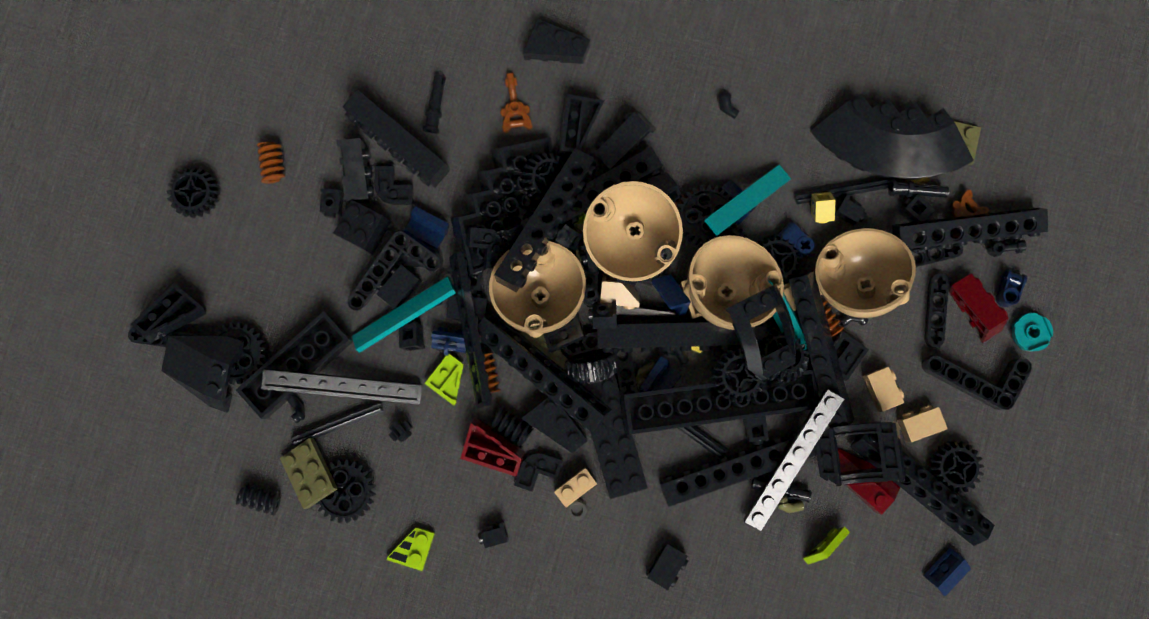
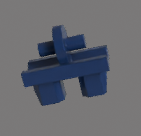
[431,327,466,356]

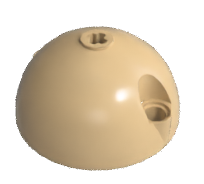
[583,181,683,281]
[815,228,916,318]
[684,235,784,330]
[489,241,586,338]

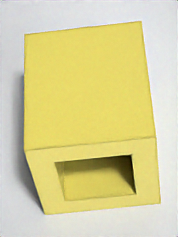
[811,192,835,224]

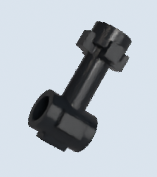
[987,239,1027,257]

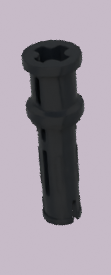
[422,75,446,134]
[888,179,949,198]

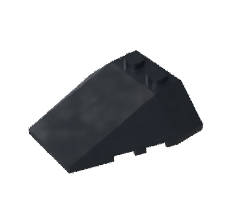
[161,335,244,413]

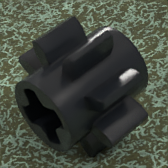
[388,419,413,443]

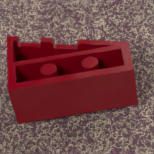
[949,274,1009,343]
[460,417,525,477]

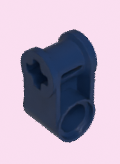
[777,222,814,257]
[996,269,1027,307]

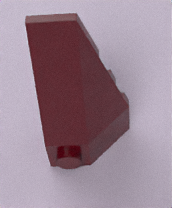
[838,449,901,515]

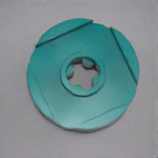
[1011,313,1053,352]

